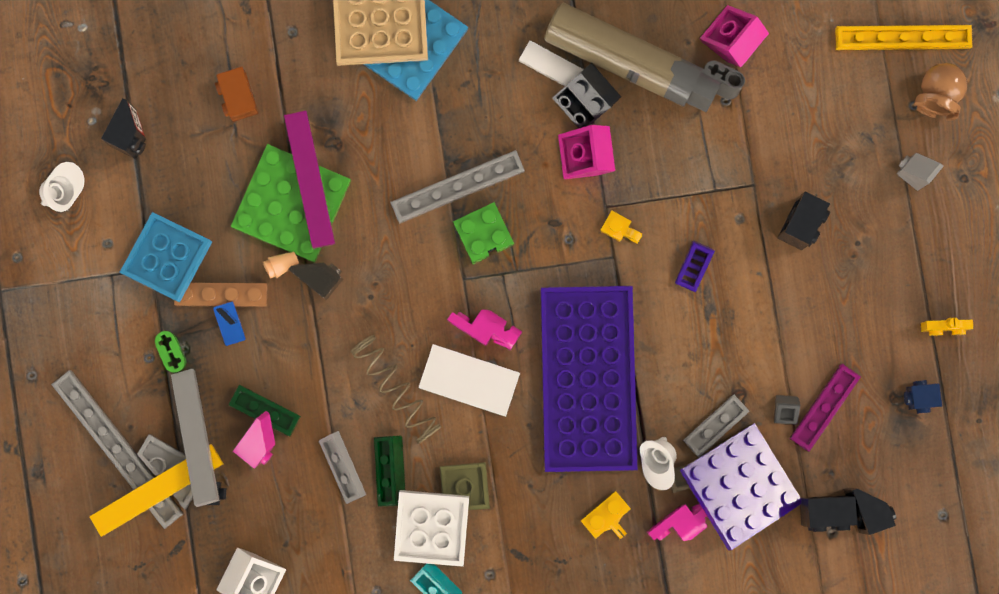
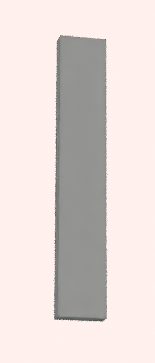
[390,150,525,224]
[171,369,220,507]

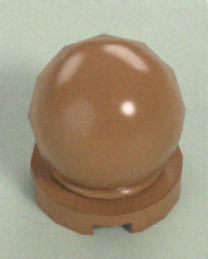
[914,63,968,121]

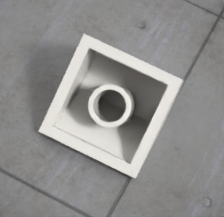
[217,547,286,594]

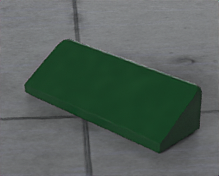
[374,436,405,507]

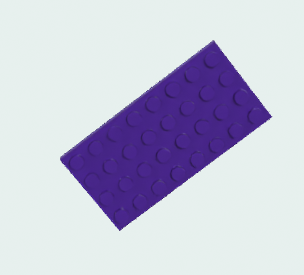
[541,286,638,472]

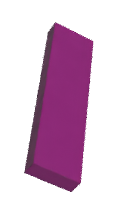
[789,364,861,452]

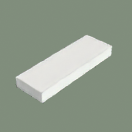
[519,41,584,86]

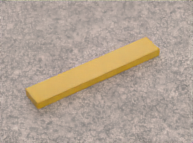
[835,25,972,50]
[90,444,223,537]

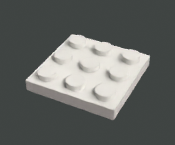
[394,490,469,566]

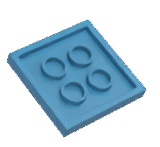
[120,212,212,303]

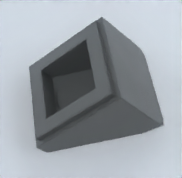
[774,395,801,425]

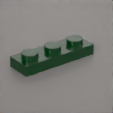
[229,385,301,437]

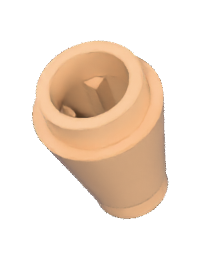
[263,251,299,279]

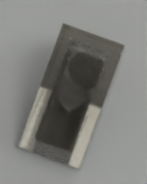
[288,262,343,300]

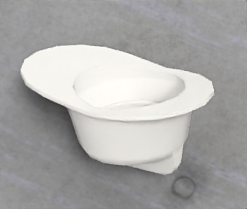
[39,162,84,212]
[640,437,677,490]

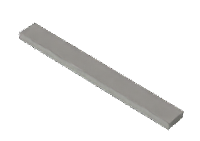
[51,370,184,529]

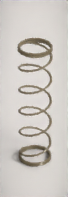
[351,335,441,444]

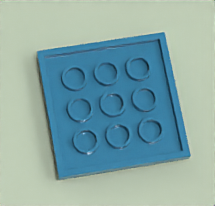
[363,0,468,101]

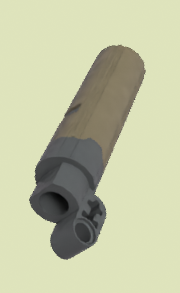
[544,2,745,112]

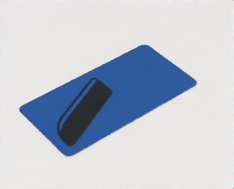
[213,302,246,346]

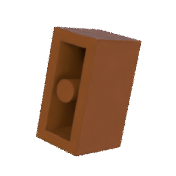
[215,67,259,122]

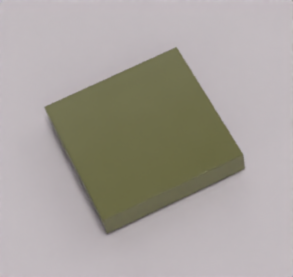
[440,462,490,510]

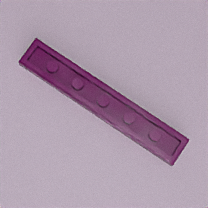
[284,111,336,249]

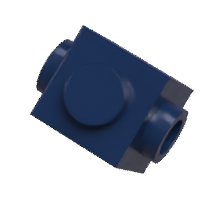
[904,380,942,414]

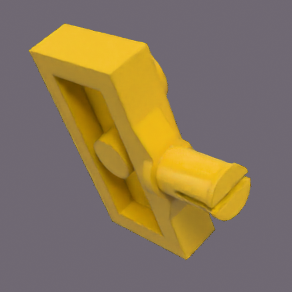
[921,318,973,336]
[581,491,631,539]

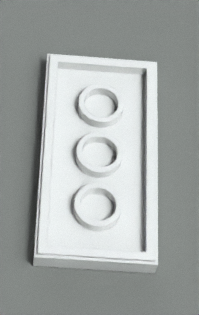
[419,344,520,417]

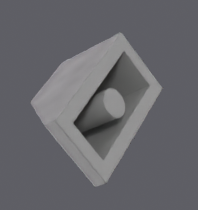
[897,153,943,191]

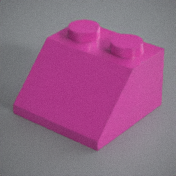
[700,5,769,67]
[558,125,615,179]

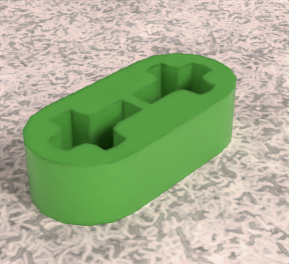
[155,331,187,373]

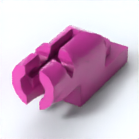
[447,310,522,350]
[647,503,709,541]

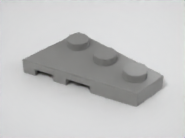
[137,434,193,509]

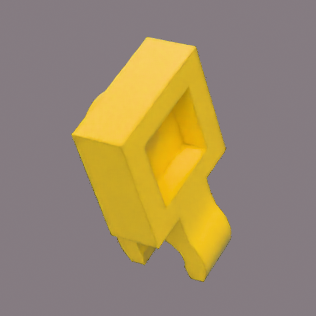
[601,211,642,244]

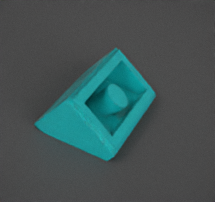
[410,563,462,594]

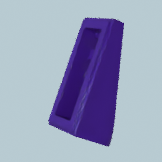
[675,240,715,292]

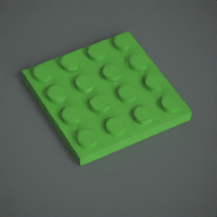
[231,144,351,263]

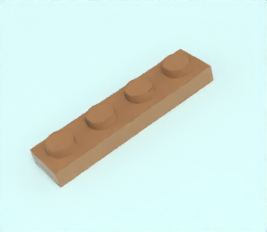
[174,283,268,307]

